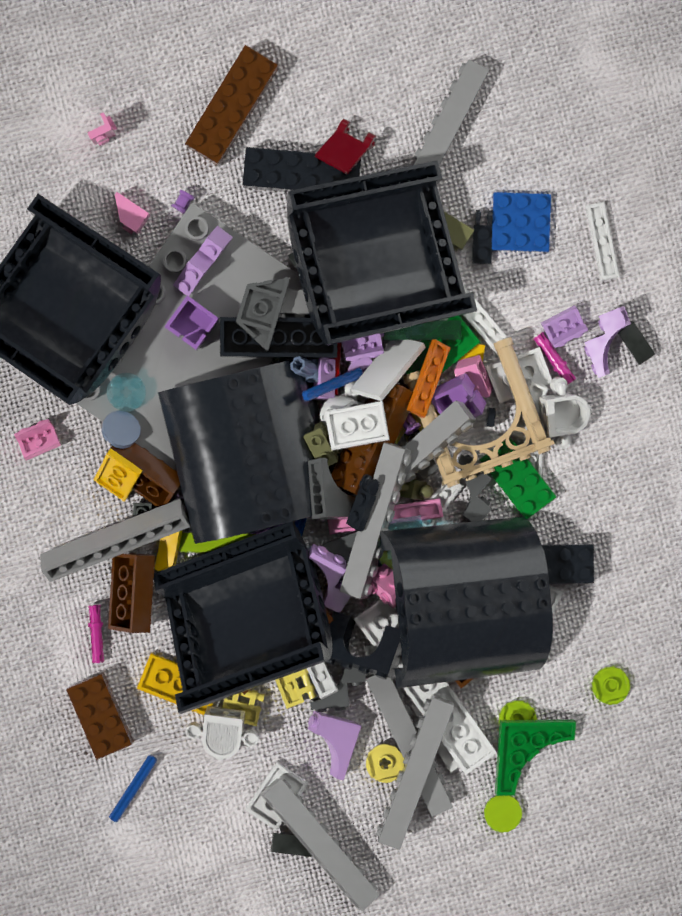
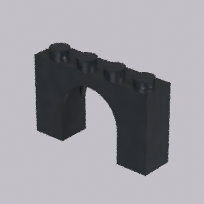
[326,611,402,680]

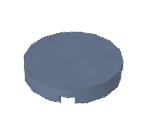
[101,411,141,449]

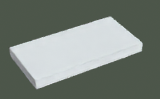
[350,336,426,401]

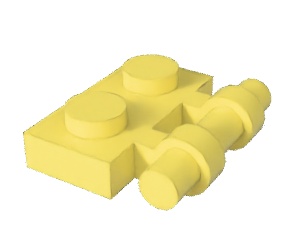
[275,669,317,709]
[222,689,265,727]

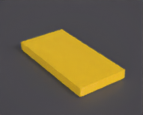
[137,652,214,715]

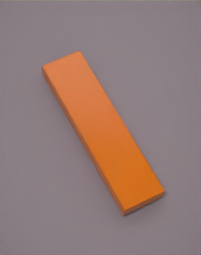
[407,339,450,418]

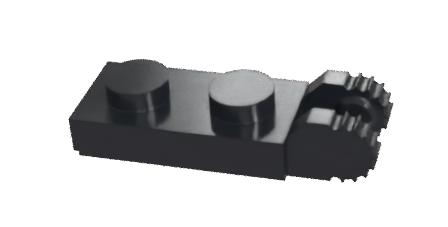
[472,210,492,265]
[346,474,380,532]

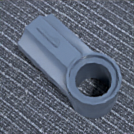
[290,356,318,383]

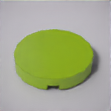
[591,666,630,705]
[499,700,537,725]
[484,795,522,832]

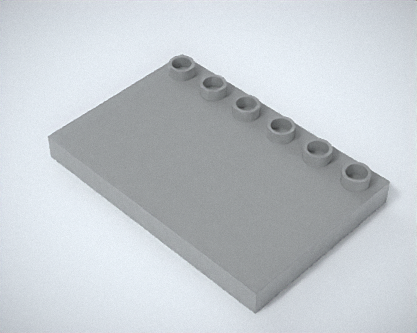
[76,203,302,470]

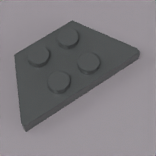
[236,277,290,351]

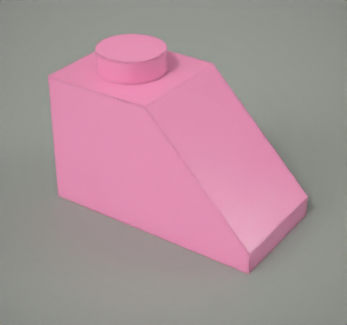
[115,192,151,235]
[454,355,493,398]

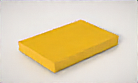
[94,448,143,502]

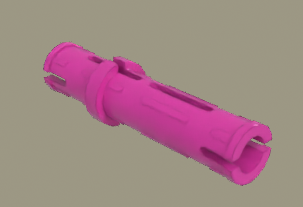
[534,332,576,384]
[88,604,104,663]

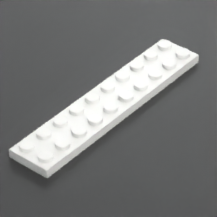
[354,599,497,775]

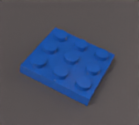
[492,192,551,252]

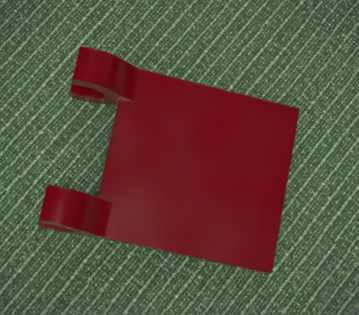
[315,119,376,174]

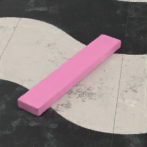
[327,498,443,535]

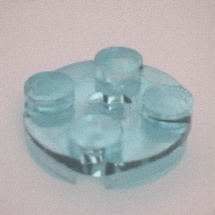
[107,373,146,412]

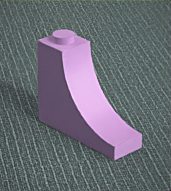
[308,711,361,781]

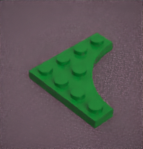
[495,719,576,796]

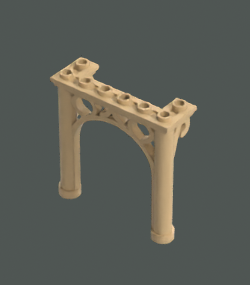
[403,337,555,488]

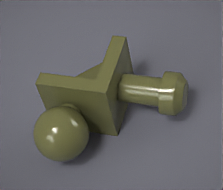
[399,480,434,501]

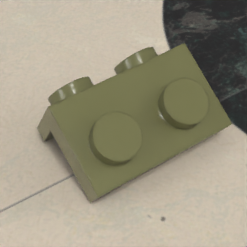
[304,422,341,466]

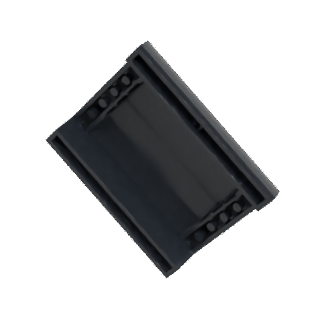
[287,160,477,345]
[0,194,161,405]
[158,360,333,544]
[380,516,553,688]
[153,521,332,714]

